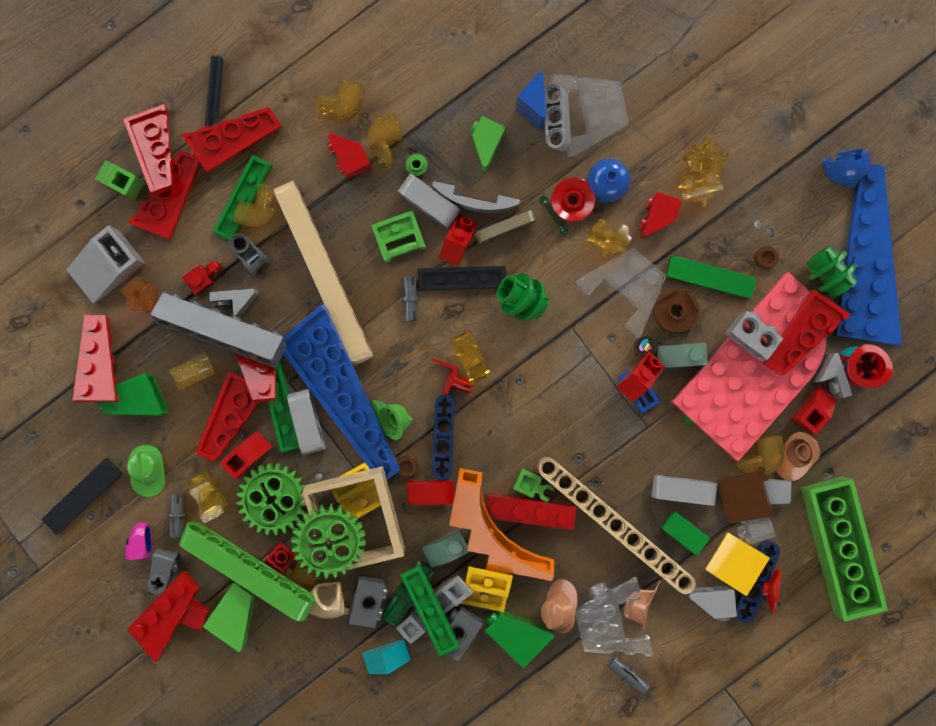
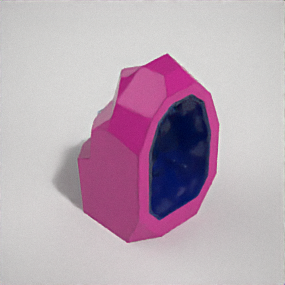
[124,522,153,560]

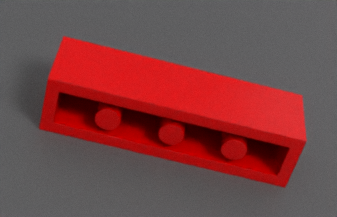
[485,492,576,530]

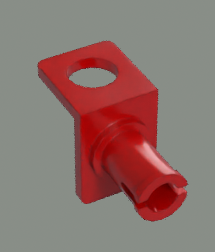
[431,358,474,395]

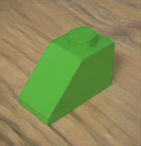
[470,116,506,172]

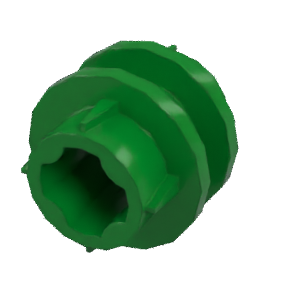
[806,245,858,298]
[496,273,550,322]

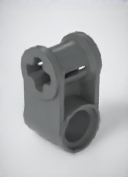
[229,233,271,276]
[147,548,181,594]

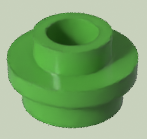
[406,154,428,176]

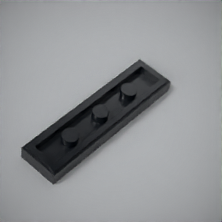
[418,266,506,291]
[41,458,123,535]

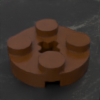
[653,289,699,333]

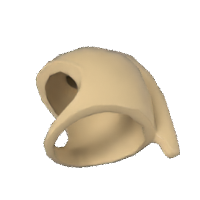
[309,582,349,618]

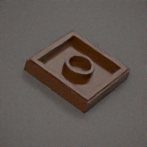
[716,471,774,524]

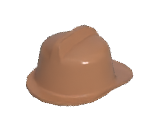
[774,432,820,481]
[541,579,578,633]
[624,580,661,631]

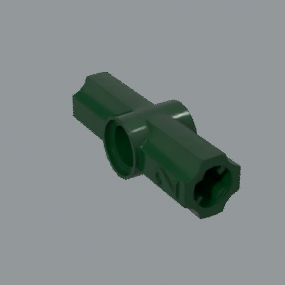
[382,560,434,627]

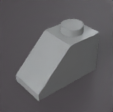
[686,585,737,621]

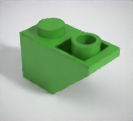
[95,160,145,200]

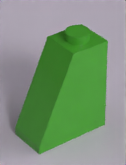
[203,582,256,652]

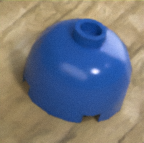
[822,149,870,187]
[586,159,630,204]

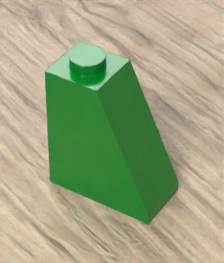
[97,373,169,415]
[485,611,555,669]

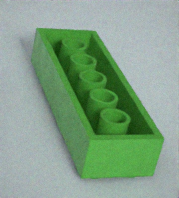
[800,476,888,622]

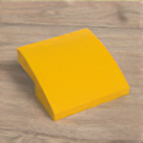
[331,463,381,519]
[705,532,770,596]
[460,567,513,612]

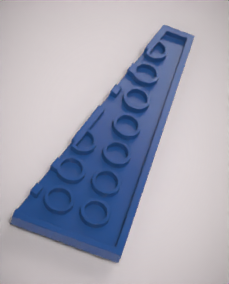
[834,164,902,345]
[283,304,400,480]

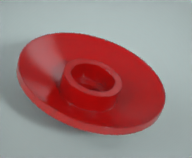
[551,177,595,222]
[762,569,781,614]

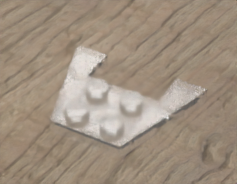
[551,74,629,159]
[574,247,666,339]
[575,577,653,657]

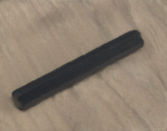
[205,55,224,127]

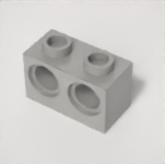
[725,311,783,361]

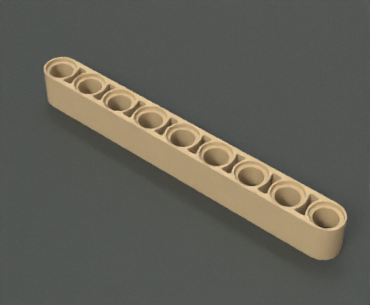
[273,180,374,367]
[537,457,696,594]

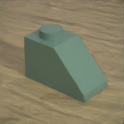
[656,343,708,368]
[422,528,470,568]

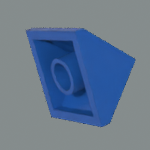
[515,72,546,129]

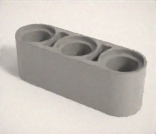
[544,83,571,152]
[397,174,461,229]
[287,389,325,456]
[651,475,718,506]

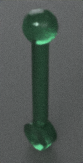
[539,196,568,235]

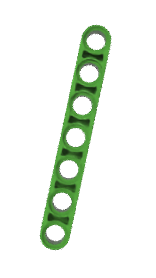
[179,521,315,621]

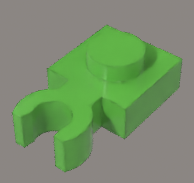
[513,468,554,502]

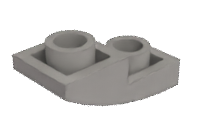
[764,479,792,504]

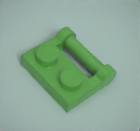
[371,210,426,263]

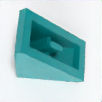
[362,639,411,674]

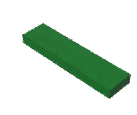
[212,155,273,240]
[665,255,757,300]
[268,363,300,453]
[400,564,460,657]

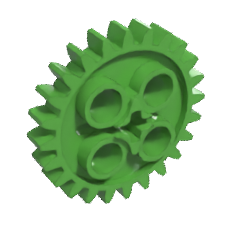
[236,463,307,535]
[291,504,366,578]

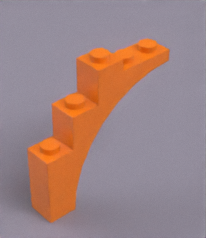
[449,468,554,581]

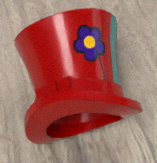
[839,344,893,388]

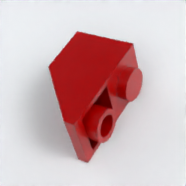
[327,133,372,179]
[638,192,682,238]
[439,215,478,266]
[616,352,665,403]
[790,386,837,434]
[220,431,273,479]

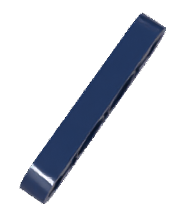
[432,394,455,480]
[736,540,780,623]

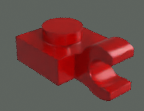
[182,260,223,295]

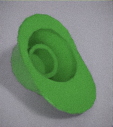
[370,400,413,440]
[127,445,165,497]

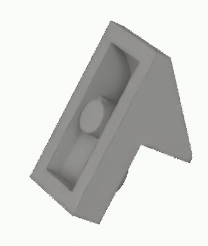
[209,289,259,318]
[813,353,852,398]

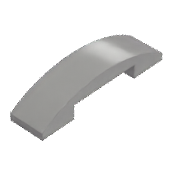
[432,181,520,213]
[396,575,473,644]

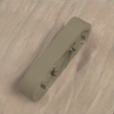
[474,210,537,244]

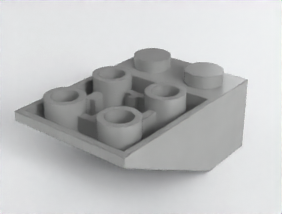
[66,225,146,304]

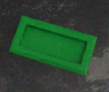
[661,511,710,555]

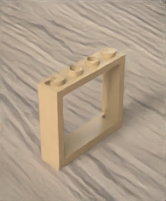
[301,466,405,574]

